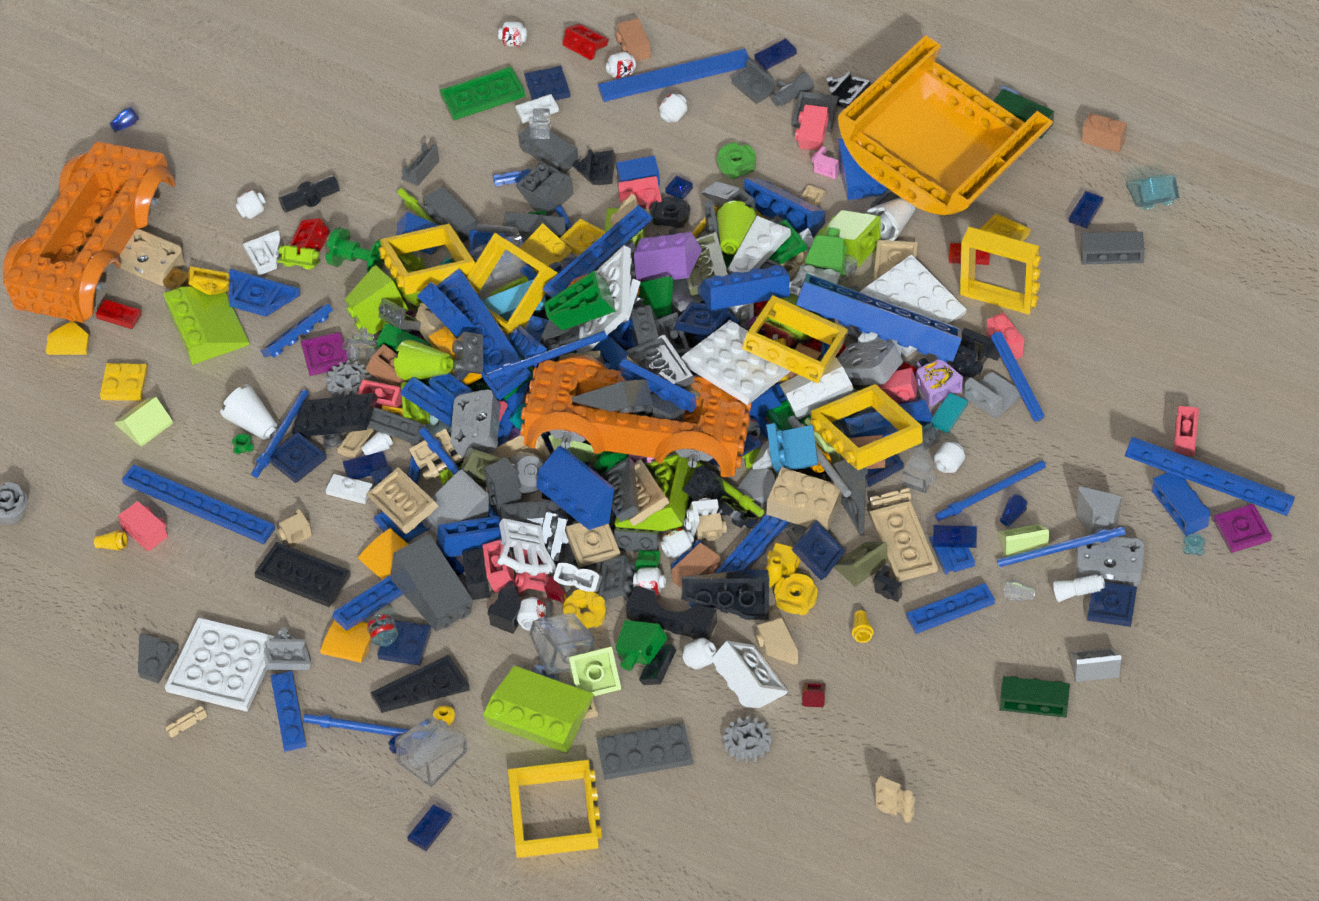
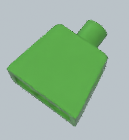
[804,227,847,276]

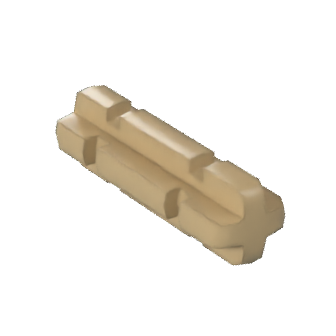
[869,488,911,509]
[165,706,207,737]

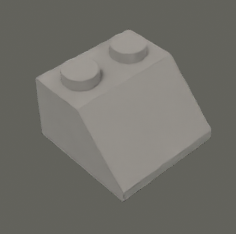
[1076,486,1121,535]

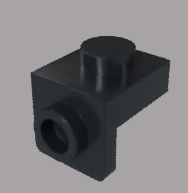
[873,565,902,602]

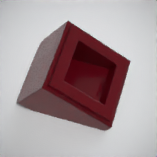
[544,576,567,604]
[802,682,826,707]

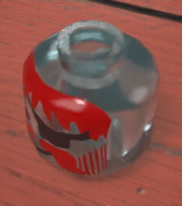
[367,614,398,646]

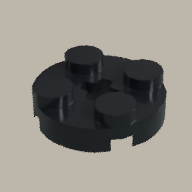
[651,197,691,228]
[717,496,758,529]

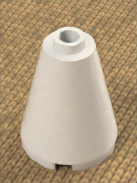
[865,197,916,241]
[220,384,277,440]

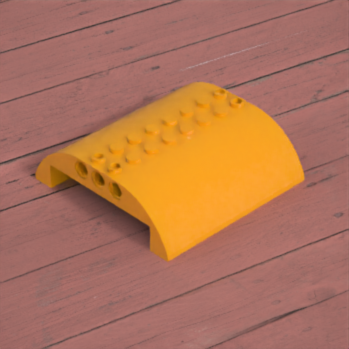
[838,35,1053,215]

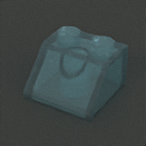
[1126,174,1180,210]

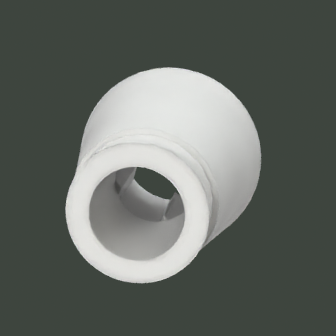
[361,432,393,458]

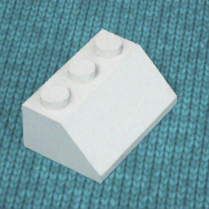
[779,357,854,420]
[713,641,788,708]

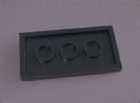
[292,393,378,437]
[254,542,351,607]

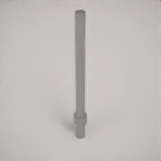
[788,416,851,497]

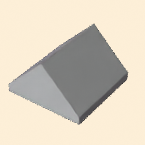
[1070,648,1121,682]

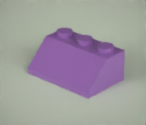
[634,232,702,283]

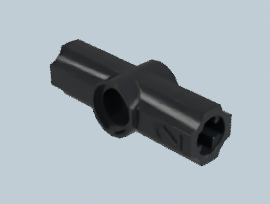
[279,175,340,213]

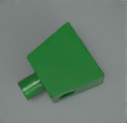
[615,620,668,671]

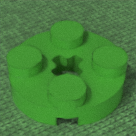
[717,143,756,179]

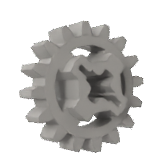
[326,360,371,397]
[723,716,772,763]

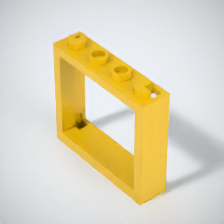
[378,224,475,295]
[960,227,1042,315]
[467,233,558,335]
[742,295,848,383]
[810,384,923,470]
[508,760,602,858]

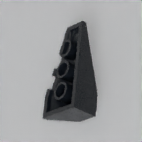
[681,570,769,620]

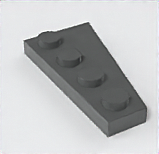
[626,334,695,388]
[599,457,639,522]

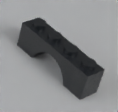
[626,586,717,640]

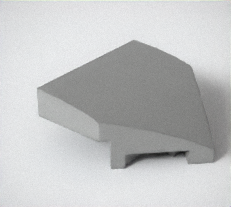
[734,468,776,507]
[263,627,311,670]

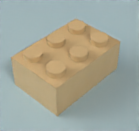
[766,467,842,532]

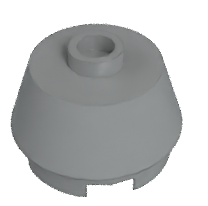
[510,452,544,494]
[0,482,28,525]

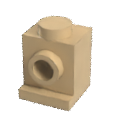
[276,509,312,547]
[695,513,727,542]

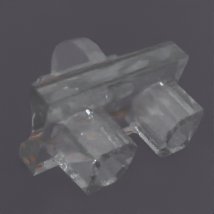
[342,328,378,361]

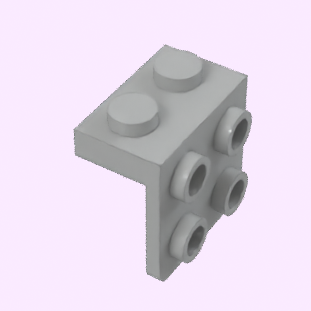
[965,372,1021,419]

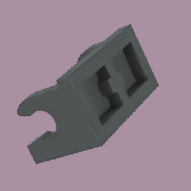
[401,143,440,186]

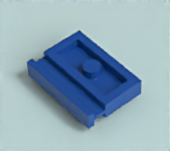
[930,529,975,575]

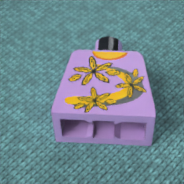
[916,358,963,407]

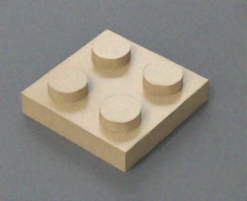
[565,523,620,568]

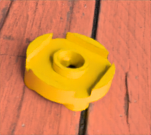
[774,573,818,615]
[562,589,606,631]

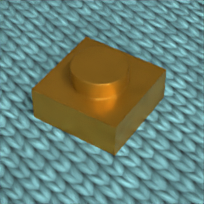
[163,267,188,290]

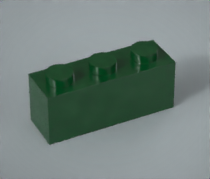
[993,89,1054,139]
[1000,676,1070,718]

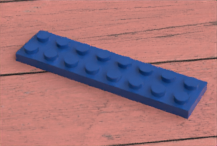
[436,268,532,401]

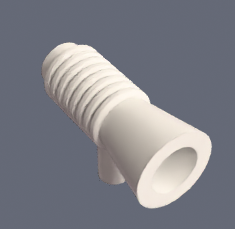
[1053,574,1105,602]

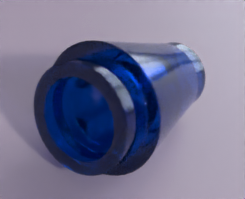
[109,107,139,133]
[999,494,1028,527]

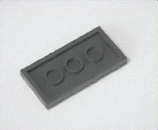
[596,723,693,780]

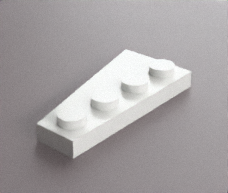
[727,216,791,275]

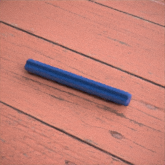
[991,332,1045,422]

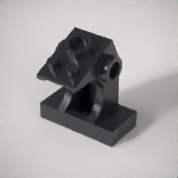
[952,328,1000,378]
[683,465,734,515]

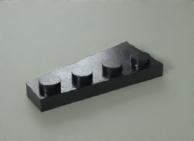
[371,655,470,713]

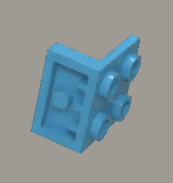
[767,423,818,473]

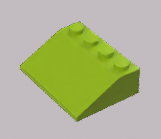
[163,287,250,365]
[615,454,695,531]
[483,666,595,754]

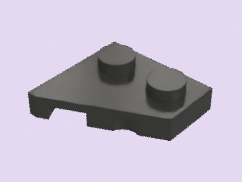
[138,633,179,684]

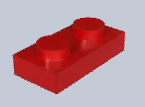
[949,243,990,265]
[95,299,142,329]

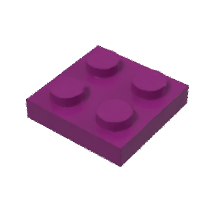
[301,332,348,376]
[1213,504,1272,553]

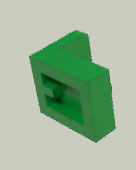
[636,550,661,573]

